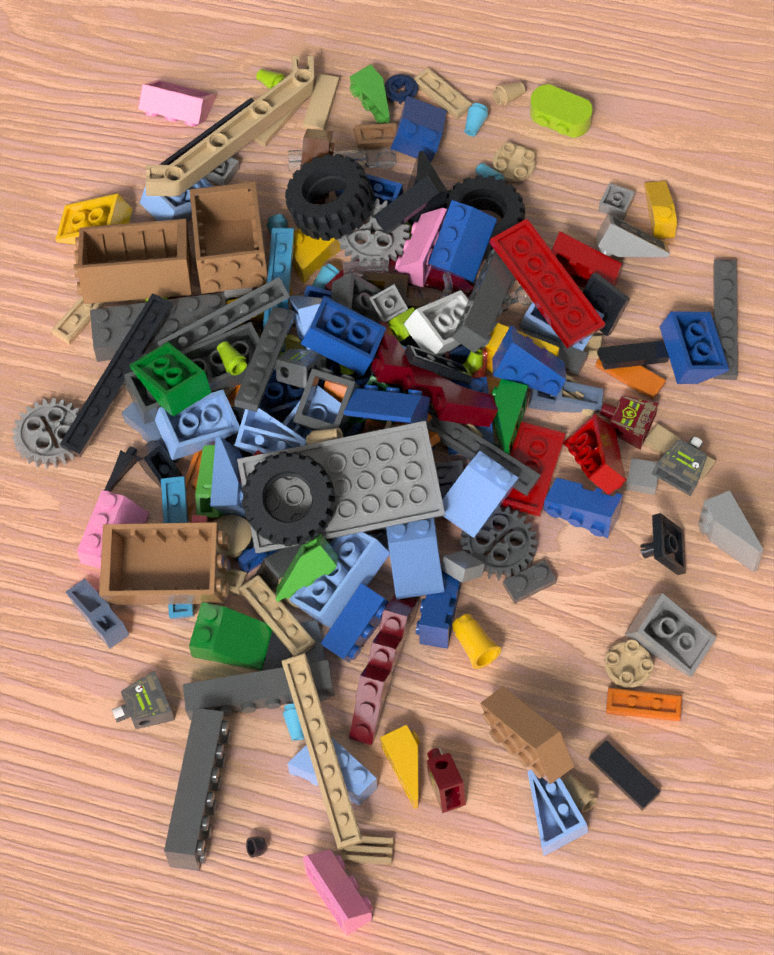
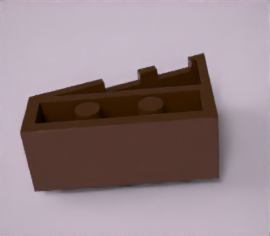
[300,128,335,205]

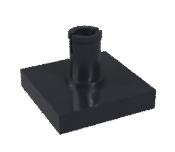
[582,273,630,336]
[640,513,686,575]

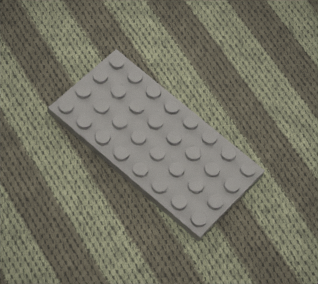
[237,421,445,554]

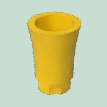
[452,614,501,669]

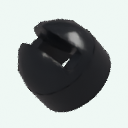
[246,836,268,858]

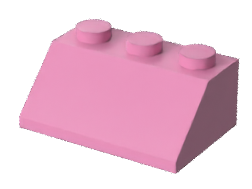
[139,80,216,127]
[395,208,447,287]
[77,490,150,569]
[303,850,373,936]

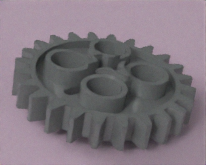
[460,506,538,580]

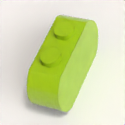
[530,84,592,138]

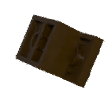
[362,272,429,322]

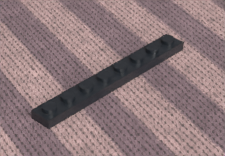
[60,293,173,457]

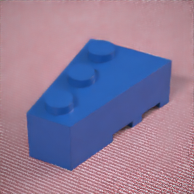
[492,325,566,396]
[320,583,389,662]

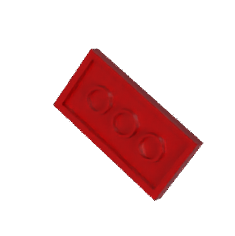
[500,422,566,517]

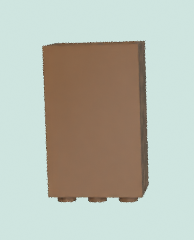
[190,182,267,294]
[74,219,191,304]
[99,522,231,605]

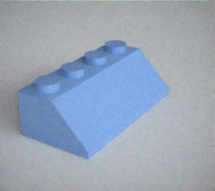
[289,532,390,629]

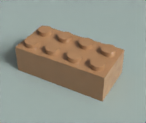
[480,686,574,784]

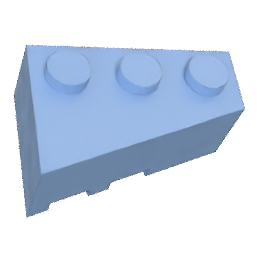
[234,408,307,454]
[287,737,377,805]
[528,769,588,856]

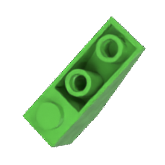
[349,64,390,124]
[195,445,226,518]
[275,534,338,602]

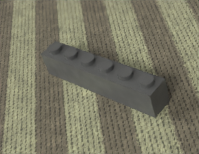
[452,248,516,353]
[157,277,290,351]
[183,660,335,720]

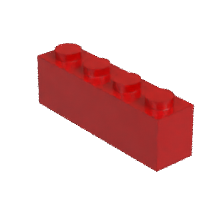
[564,413,626,495]

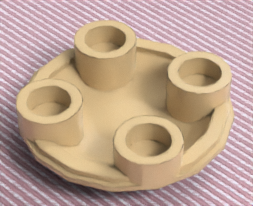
[492,142,536,182]
[213,515,252,558]
[605,639,654,688]

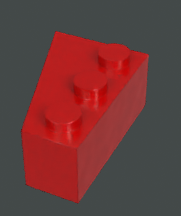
[551,231,622,288]

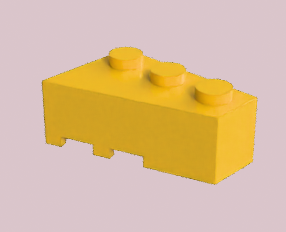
[292,229,341,284]

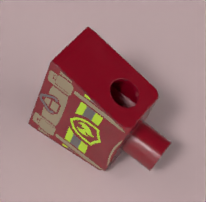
[600,396,659,450]
[426,748,466,813]

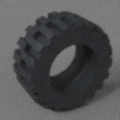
[285,154,375,241]
[443,175,525,262]
[242,451,336,546]

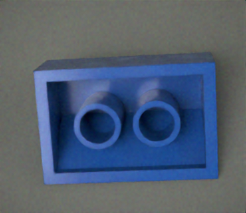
[428,200,497,282]
[301,296,386,375]
[659,311,729,384]
[344,385,430,425]

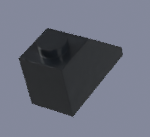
[133,441,183,488]

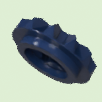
[384,74,418,104]

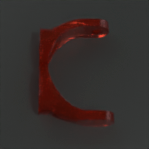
[445,348,488,380]

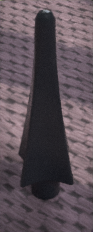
[104,446,137,492]

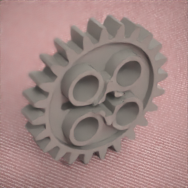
[338,199,410,268]
[12,398,80,469]

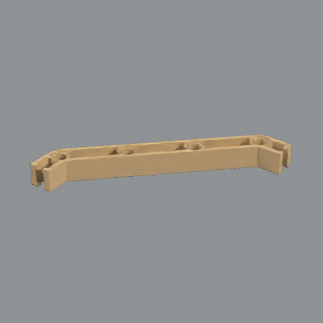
[146,56,314,196]

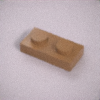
[353,123,397,148]

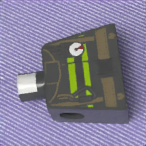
[274,349,327,388]
[652,437,707,496]
[111,671,174,729]

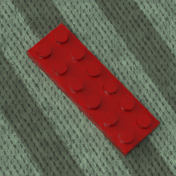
[489,219,605,349]

